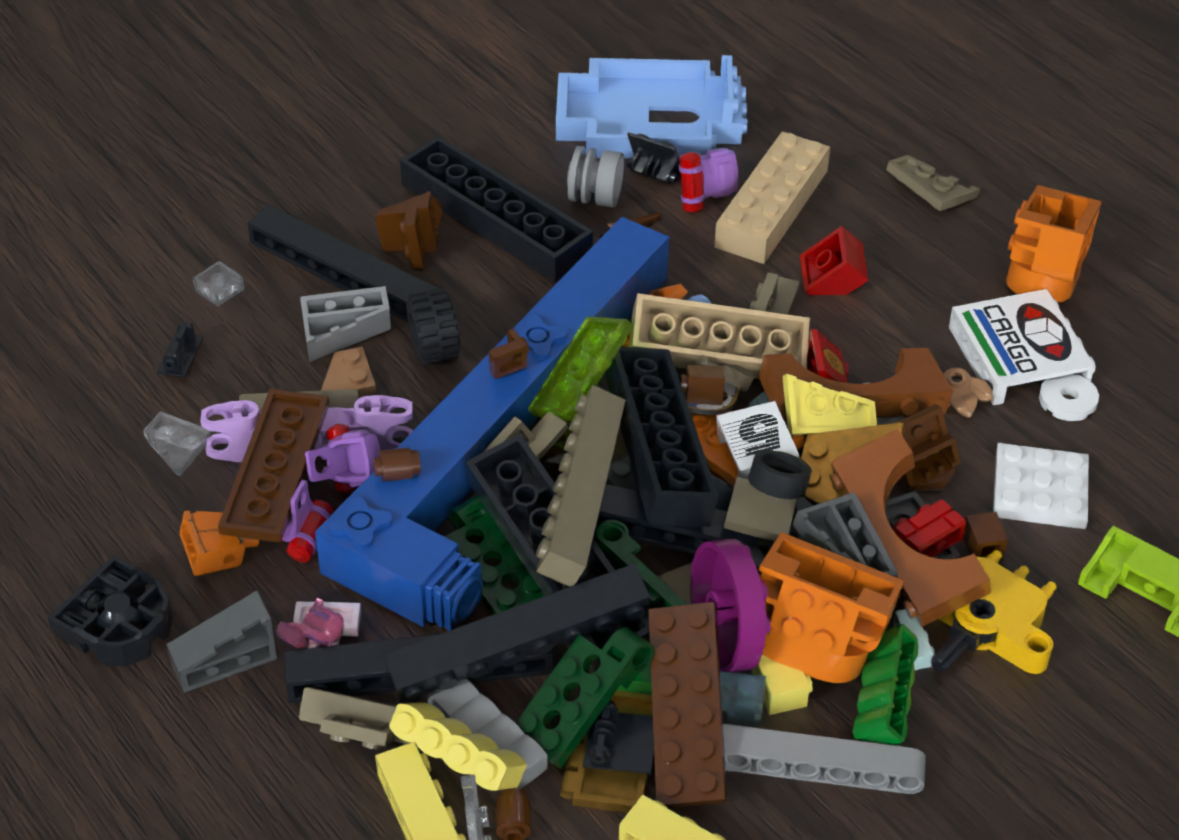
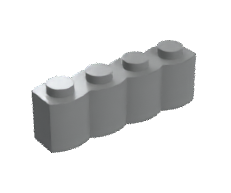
[427,679,548,789]

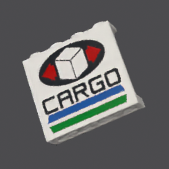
[949,289,1095,405]

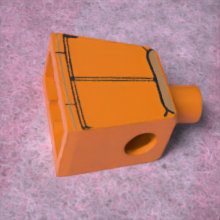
[179,511,259,576]

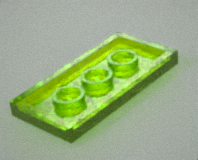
[528,316,633,421]

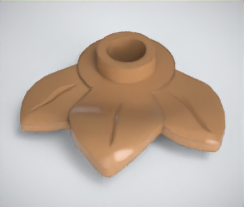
[944,368,993,419]

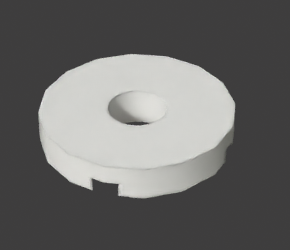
[1039,374,1099,421]

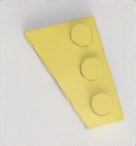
[783,374,877,436]

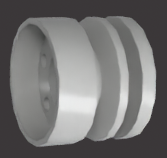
[567,146,624,208]

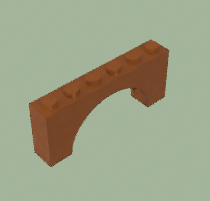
[759,347,953,423]
[829,429,991,627]

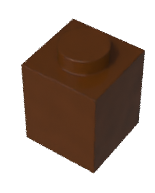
[680,365,725,405]
[963,511,1008,560]

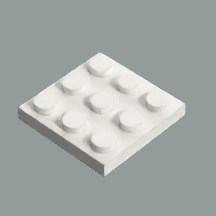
[993,443,1089,529]

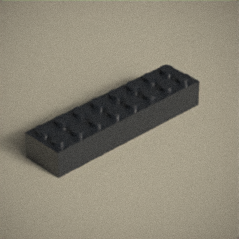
[400,136,593,283]
[605,346,719,527]
[466,434,650,672]

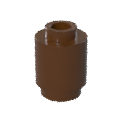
[373,447,420,482]
[496,788,531,840]

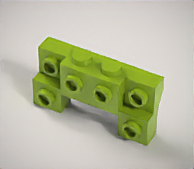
[1078,526,1179,637]

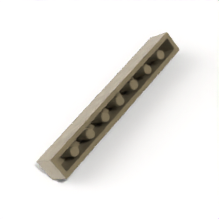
[536,385,625,587]

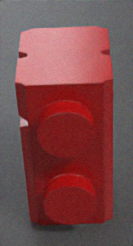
[893,499,966,557]

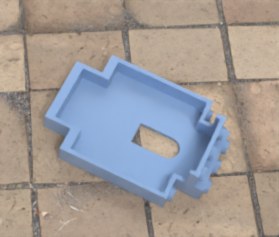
[556,55,747,159]

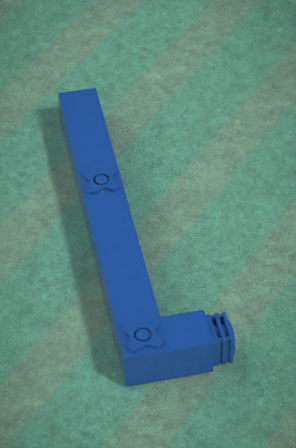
[315,217,669,631]

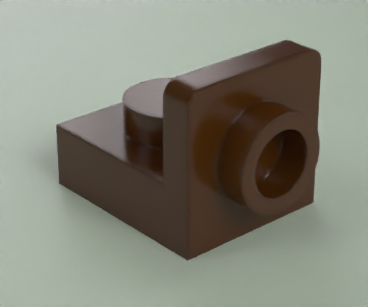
[489,328,529,379]

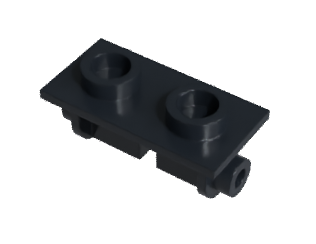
[157,322,203,378]

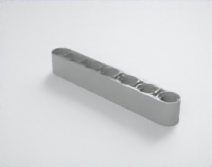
[723,724,926,794]

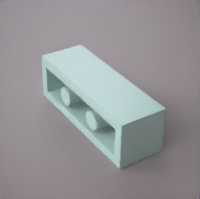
[893,609,935,670]

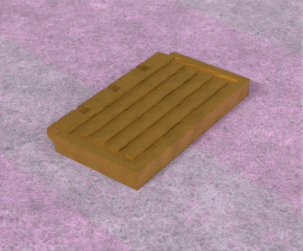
[560,690,653,813]

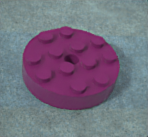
[690,539,771,674]

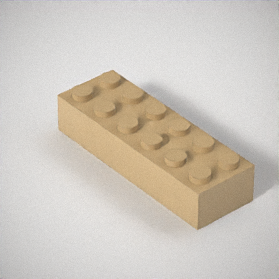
[715,131,830,264]
[629,293,810,379]

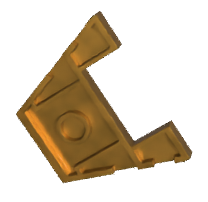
[801,423,905,505]

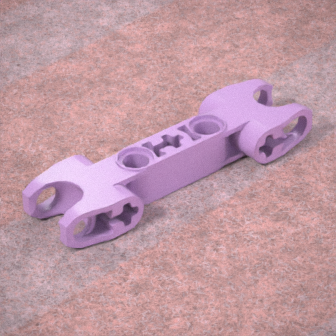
[200,395,414,462]

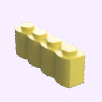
[389,703,527,790]

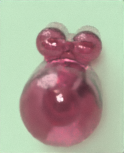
[275,598,345,648]

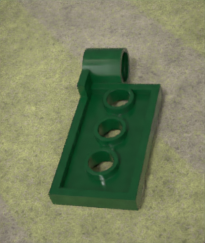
[444,495,544,615]
[596,520,688,618]
[516,627,655,769]

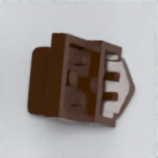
[375,191,443,270]
[896,404,961,491]

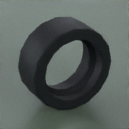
[748,450,812,500]

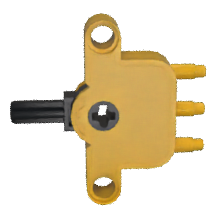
[931,550,1057,674]

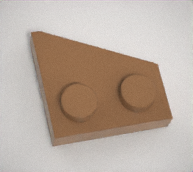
[321,346,376,397]

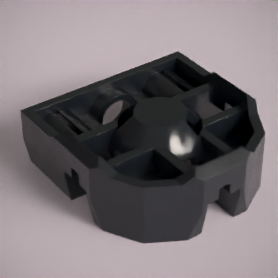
[48,556,173,666]

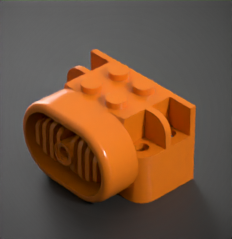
[1006,185,1102,303]
[758,532,904,683]

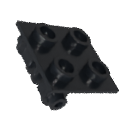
[627,132,681,184]
[583,700,654,774]

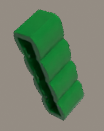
[853,624,918,745]

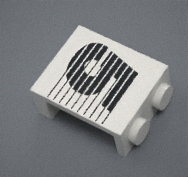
[717,401,800,479]

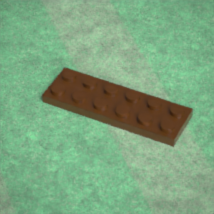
[218,388,330,543]
[648,602,727,808]

